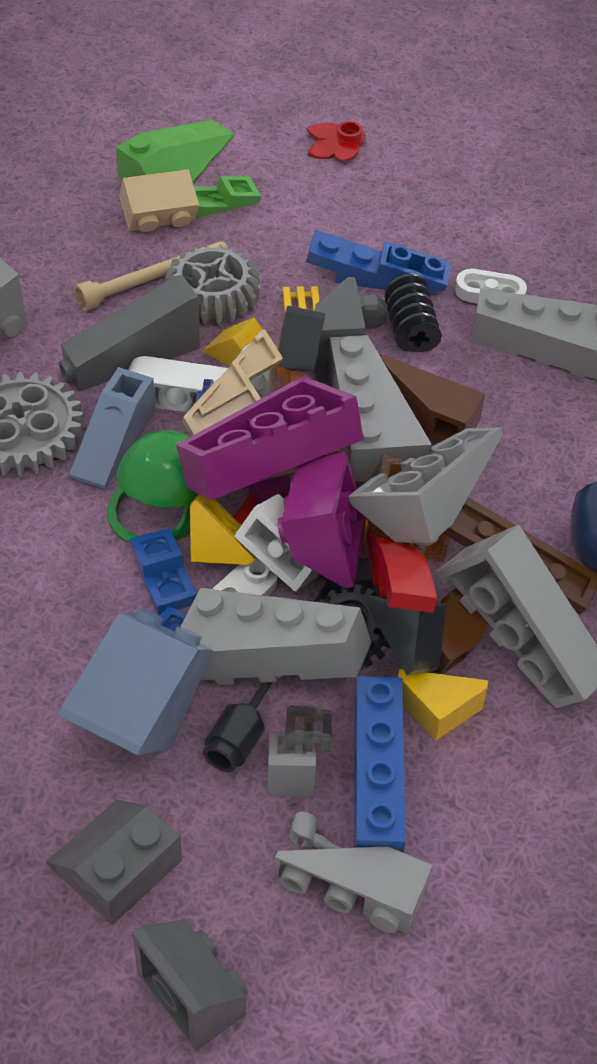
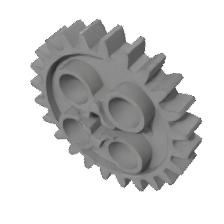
[0,372,84,476]

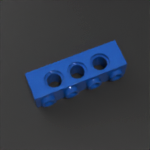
[354,676,406,853]

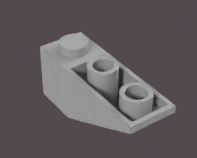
[274,846,433,934]

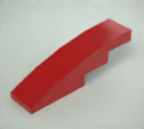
[367,532,437,613]

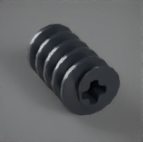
[384,273,442,352]

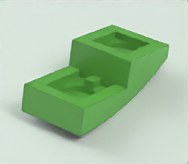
[194,176,261,218]

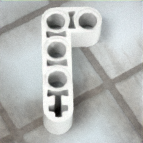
[129,344,275,412]

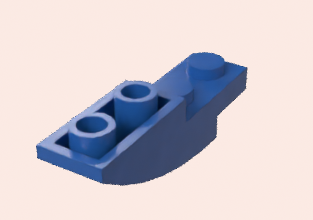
[306,230,451,293]

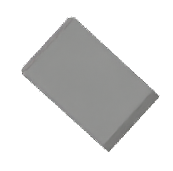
[267,733,316,797]

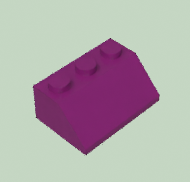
[278,452,366,588]

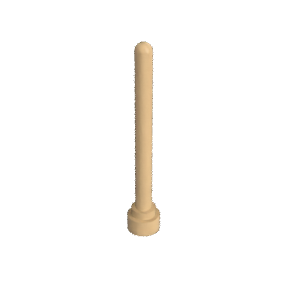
[74,241,228,312]

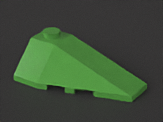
[116,120,234,182]

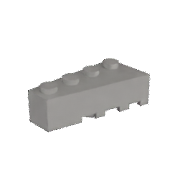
[472,288,597,380]
[435,524,597,708]

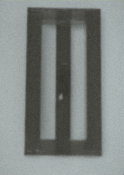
[284,705,332,753]

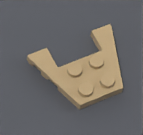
[182,329,342,481]

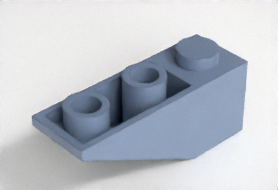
[69,367,156,490]

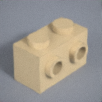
[119,169,199,232]

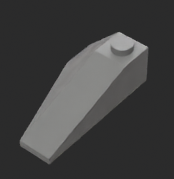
[348,427,503,546]

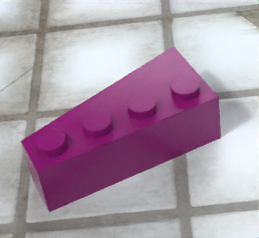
[176,376,364,500]

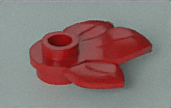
[307,121,365,162]

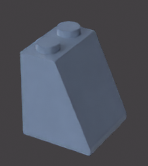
[58,608,213,755]

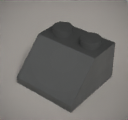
[314,277,365,382]
[46,800,182,925]
[132,919,248,1052]

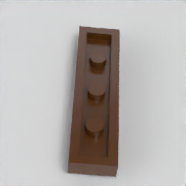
[442,497,597,614]

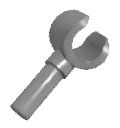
[289,812,342,849]

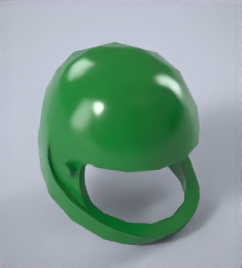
[107,430,198,544]

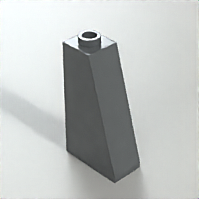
[59,274,200,392]

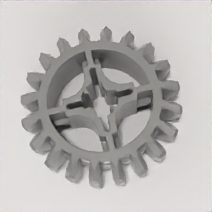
[165,244,260,327]

